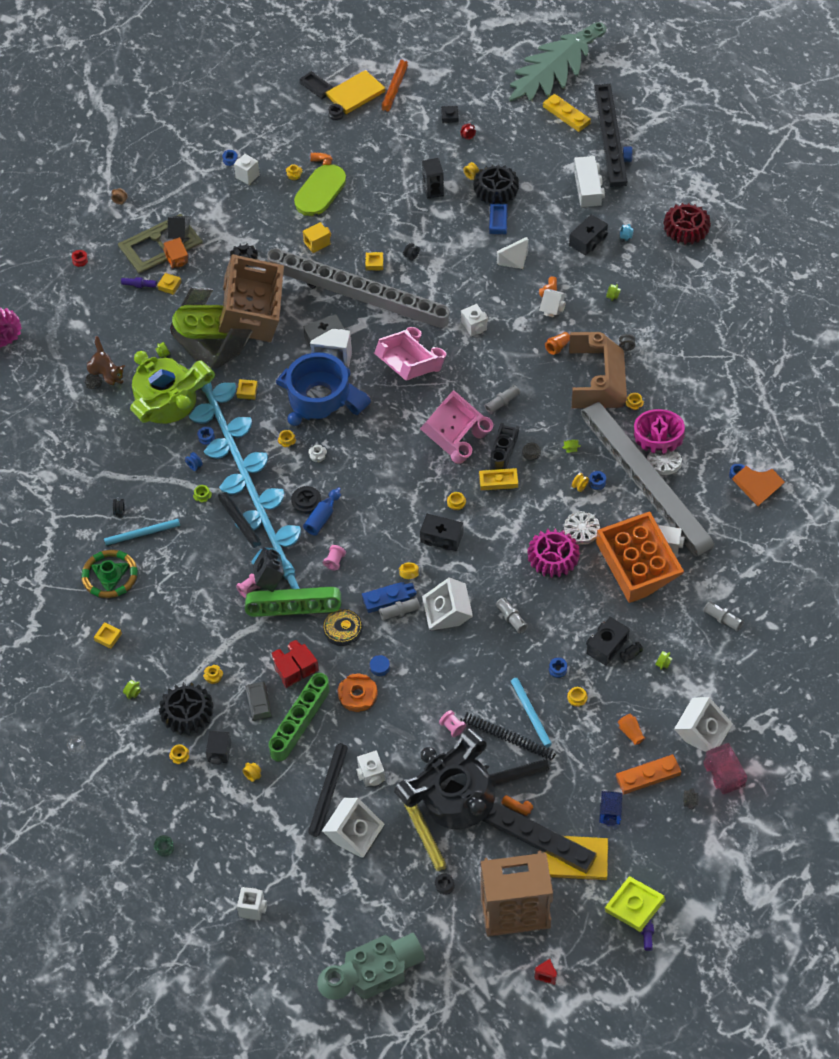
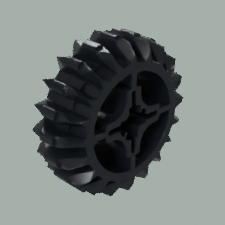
[473,164,519,204]
[159,682,214,735]

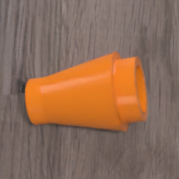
[545,332,570,355]
[617,714,645,745]

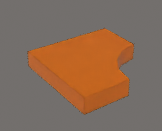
[732,466,785,506]

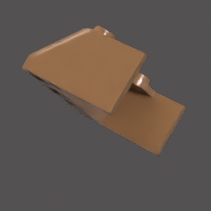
[569,332,627,408]

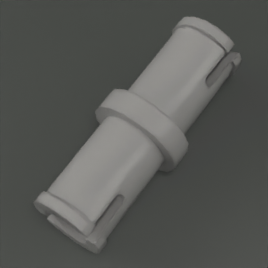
[484,385,520,414]
[496,597,528,633]
[379,598,420,621]
[703,601,744,631]

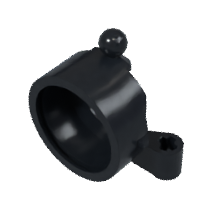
[394,728,495,829]

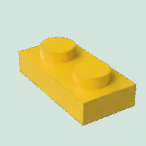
[479,468,518,490]

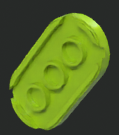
[294,164,346,216]
[172,305,235,339]

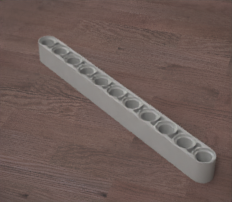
[267,248,450,328]
[581,402,714,557]

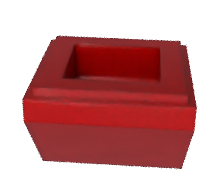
[534,959,557,985]

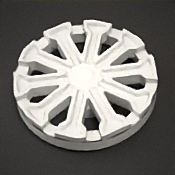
[647,449,682,475]
[564,511,600,544]

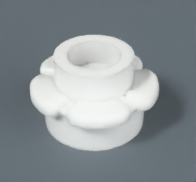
[308,445,327,462]

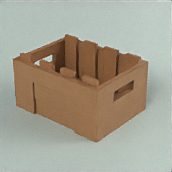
[219,254,284,342]
[481,851,553,937]

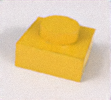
[365,252,383,270]
[157,273,182,295]
[236,379,258,400]
[94,622,122,649]

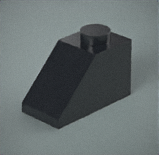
[168,216,191,242]

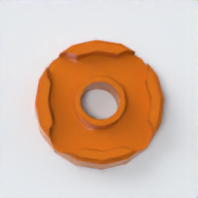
[337,673,378,712]

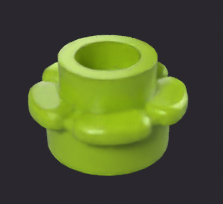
[606,284,620,301]
[155,342,171,358]
[562,440,581,452]
[193,485,212,503]
[655,651,673,670]
[123,680,141,699]

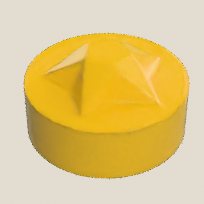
[399,562,419,579]

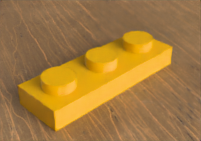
[543,94,591,132]

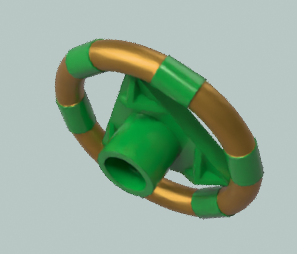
[81,550,138,598]

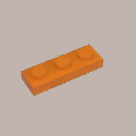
[616,754,682,794]

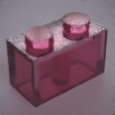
[703,743,747,795]

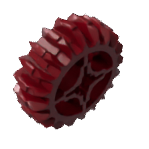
[663,203,711,245]

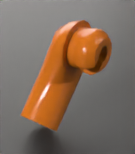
[310,153,333,165]
[539,276,557,297]
[501,795,533,816]

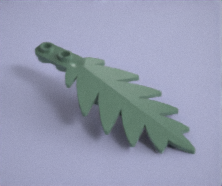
[509,22,607,102]

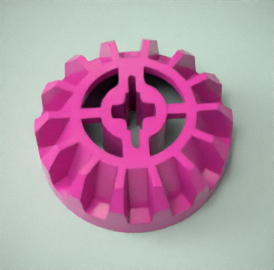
[634,409,685,454]

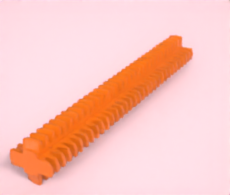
[381,59,408,112]

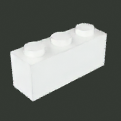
[574,156,605,207]

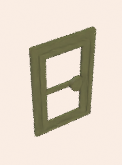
[118,213,203,274]

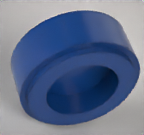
[370,655,390,676]

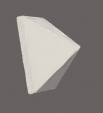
[497,237,529,269]

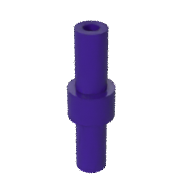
[121,277,157,288]
[641,919,654,951]

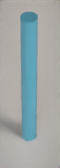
[104,519,180,546]
[511,678,552,748]

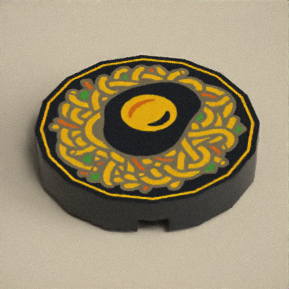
[323,609,362,646]

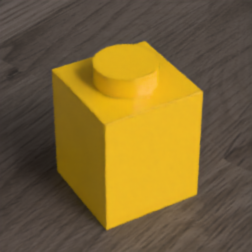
[303,222,331,253]

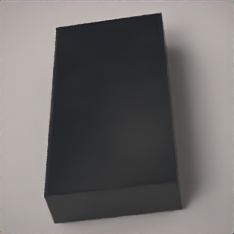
[299,71,334,99]

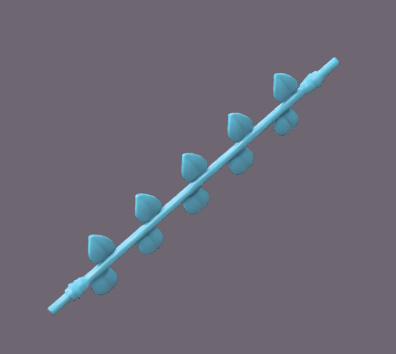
[189,382,301,589]

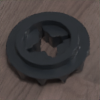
[230,243,258,267]
[291,486,321,513]

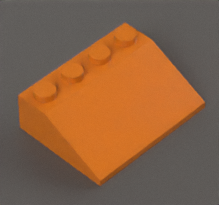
[596,511,684,603]

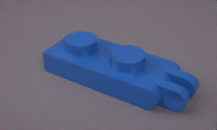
[362,582,417,613]

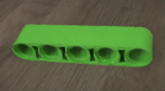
[245,587,341,617]
[269,673,330,762]

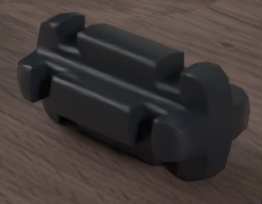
[620,642,643,662]

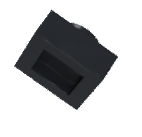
[441,106,459,123]

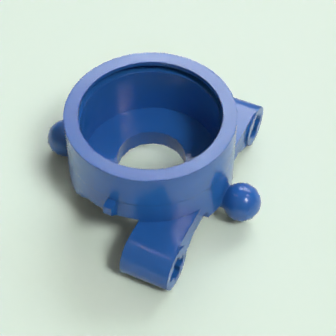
[286,352,371,426]

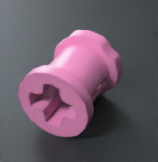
[323,545,346,571]
[236,573,261,598]
[439,710,466,737]

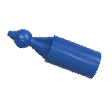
[303,487,341,536]

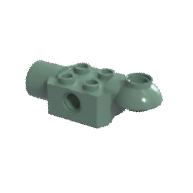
[317,932,425,1000]

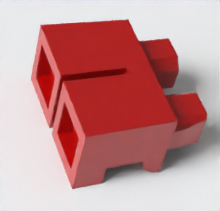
[272,640,319,688]

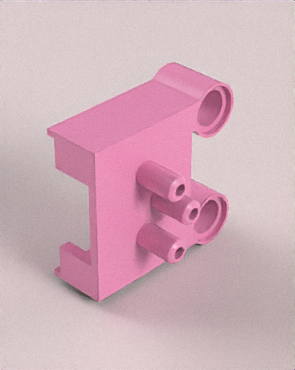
[374,327,446,381]
[420,390,493,464]

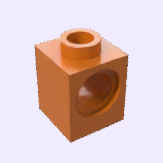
[164,237,188,268]

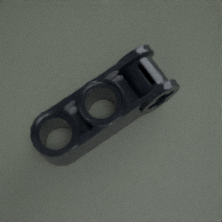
[490,423,520,470]

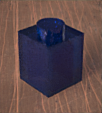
[599,791,623,826]

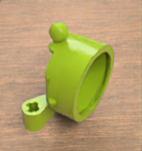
[130,351,215,424]

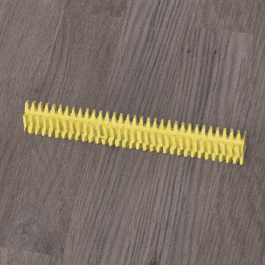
[404,804,447,871]

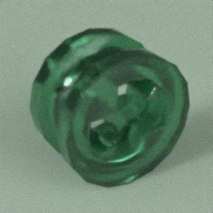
[154,835,174,856]

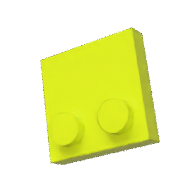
[604,876,665,932]

